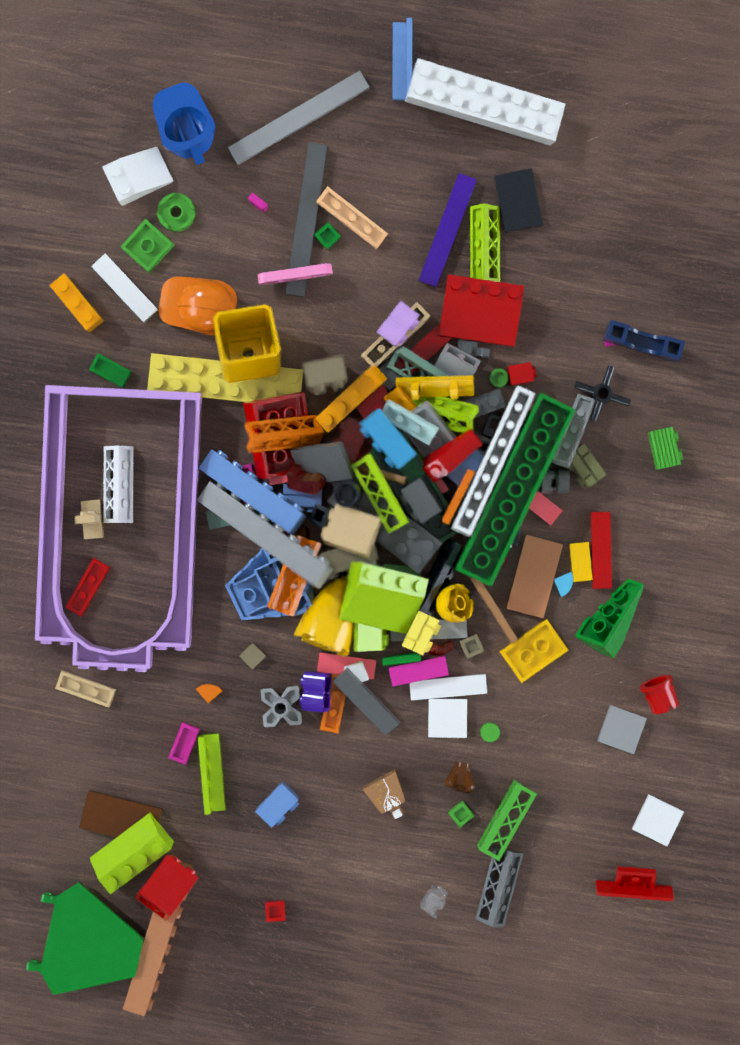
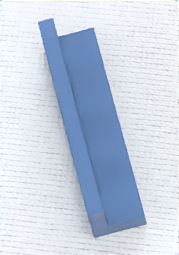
[392,18,412,101]

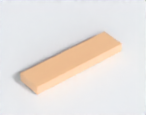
[316,186,388,250]

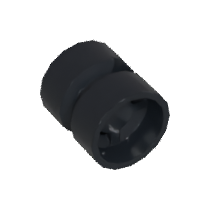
[333,480,363,507]

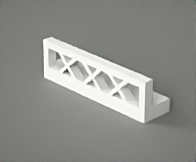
[103,446,133,523]

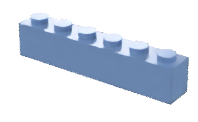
[199,449,307,535]

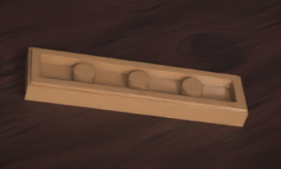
[470,577,518,643]

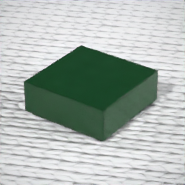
[400,458,425,484]

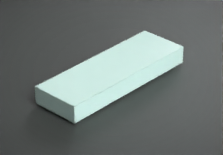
[382,399,439,445]

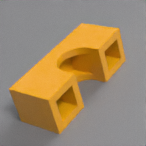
[49,273,104,333]

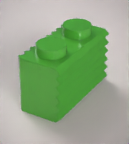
[648,427,683,470]

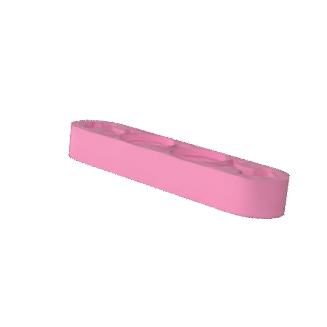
[257,264,333,285]

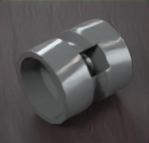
[540,469,570,494]

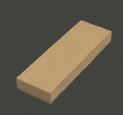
[55,670,116,708]

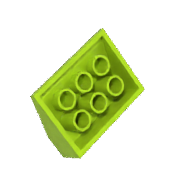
[339,562,428,634]

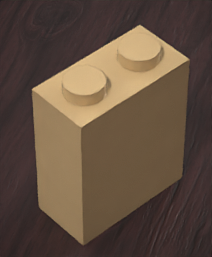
[321,504,382,559]

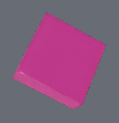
[248,193,269,213]

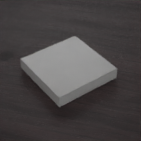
[597,705,647,754]

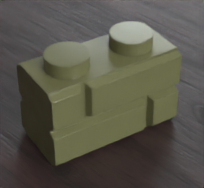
[567,444,607,488]

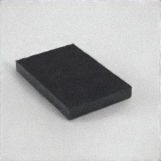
[494,168,543,233]

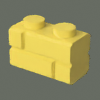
[402,610,441,655]

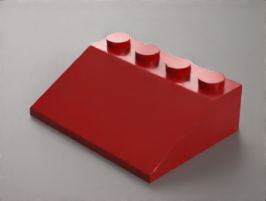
[439,274,524,347]
[243,392,311,479]

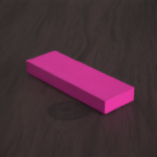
[388,656,449,687]

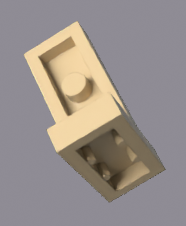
[75,500,104,539]

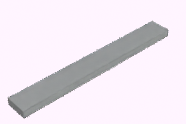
[228,71,370,165]

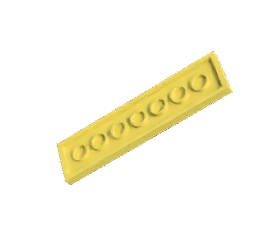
[147,353,304,402]

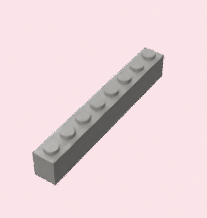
[197,482,334,589]

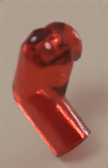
[428,640,455,657]

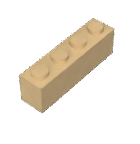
[361,302,430,367]

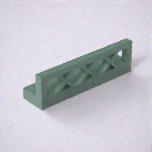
[387,347,455,400]

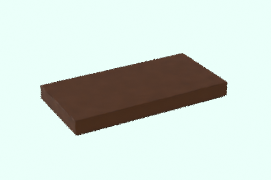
[79,790,163,837]

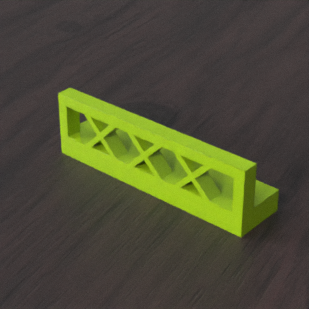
[470,204,500,282]
[410,397,479,433]
[351,454,409,534]
[198,733,226,815]

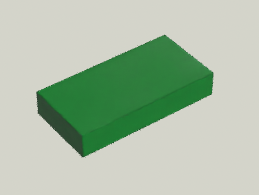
[89,353,132,388]
[382,653,421,666]

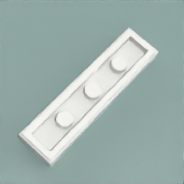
[91,254,158,323]
[409,674,487,700]

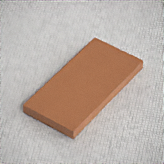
[506,534,563,618]

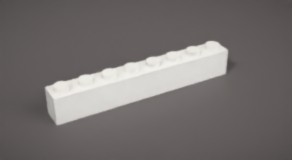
[451,386,535,537]

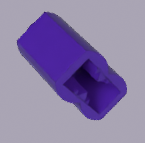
[300,671,332,712]

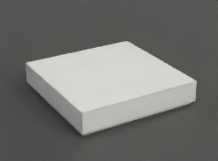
[428,698,467,738]
[632,794,684,846]

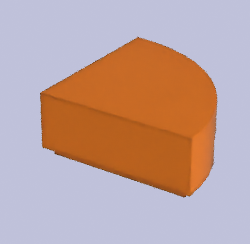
[196,684,223,703]

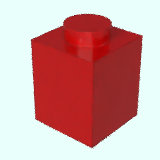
[507,362,537,387]

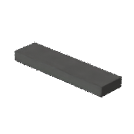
[333,667,400,735]

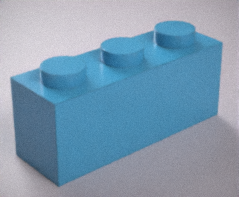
[359,409,416,469]

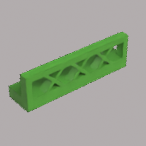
[477,779,537,861]

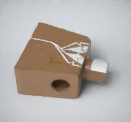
[363,769,405,819]

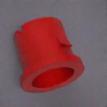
[639,675,680,714]

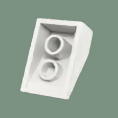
[102,147,174,206]

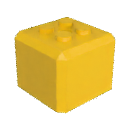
[213,304,281,383]

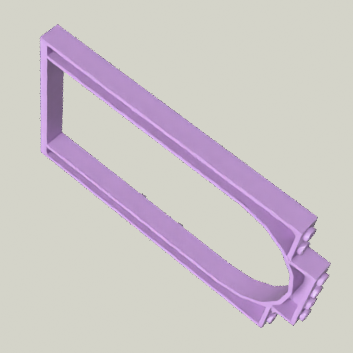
[35,385,203,672]

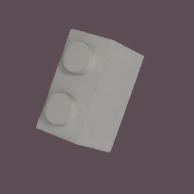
[435,343,481,376]

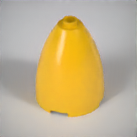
[294,576,354,657]

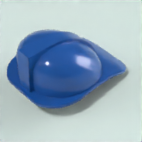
[153,82,215,165]

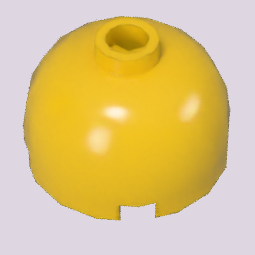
[436,584,473,623]

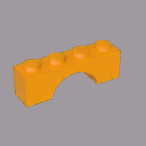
[315,365,387,433]

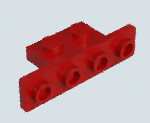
[595,866,674,901]

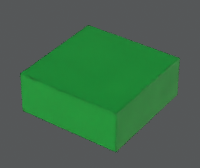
[314,222,341,250]

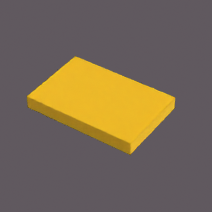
[499,619,569,683]

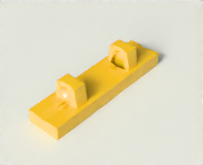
[396,375,474,400]

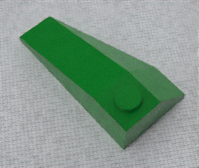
[575,579,644,659]

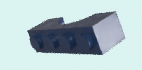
[603,320,685,362]

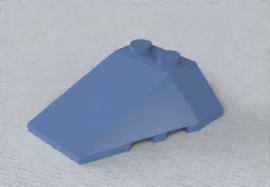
[225,548,314,620]

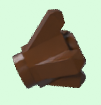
[445,762,475,794]

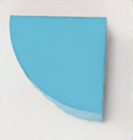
[554,572,573,597]

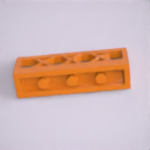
[245,415,324,453]
[267,534,321,617]

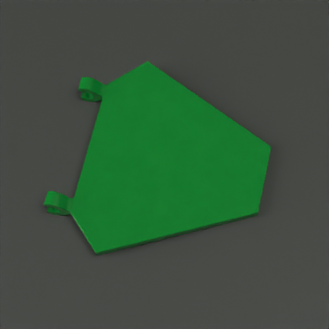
[26,882,144,995]

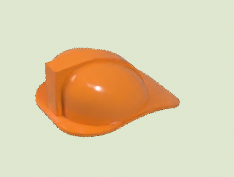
[158,276,237,335]

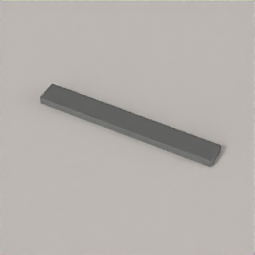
[285,143,328,298]

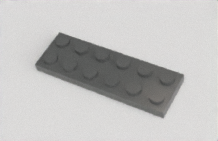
[328,473,443,573]

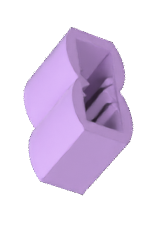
[377,301,420,347]

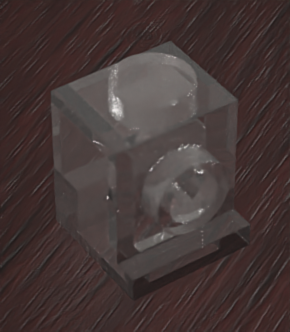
[419,885,448,919]

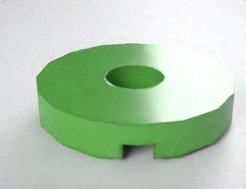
[157,193,196,232]

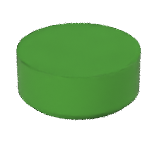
[489,369,509,388]
[480,722,500,742]

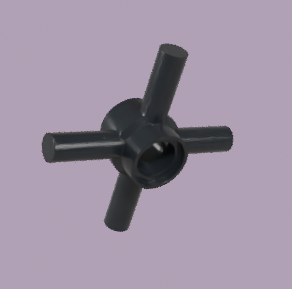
[574,365,631,422]

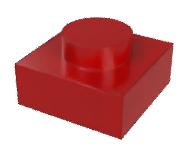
[265,900,286,922]

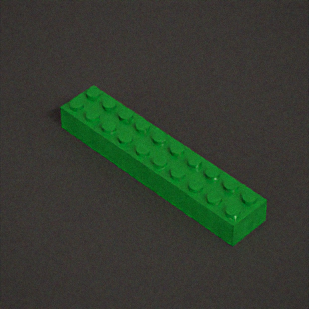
[455,393,576,586]

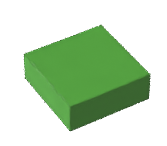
[448,800,475,828]

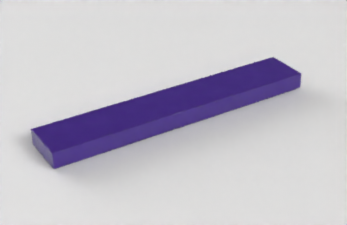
[419,173,477,288]

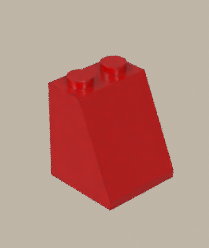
[135,854,198,921]

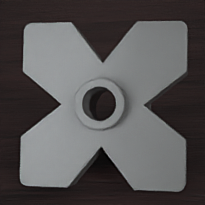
[261,686,302,727]

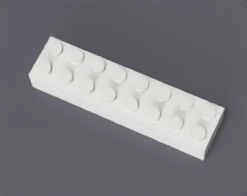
[405,59,566,146]

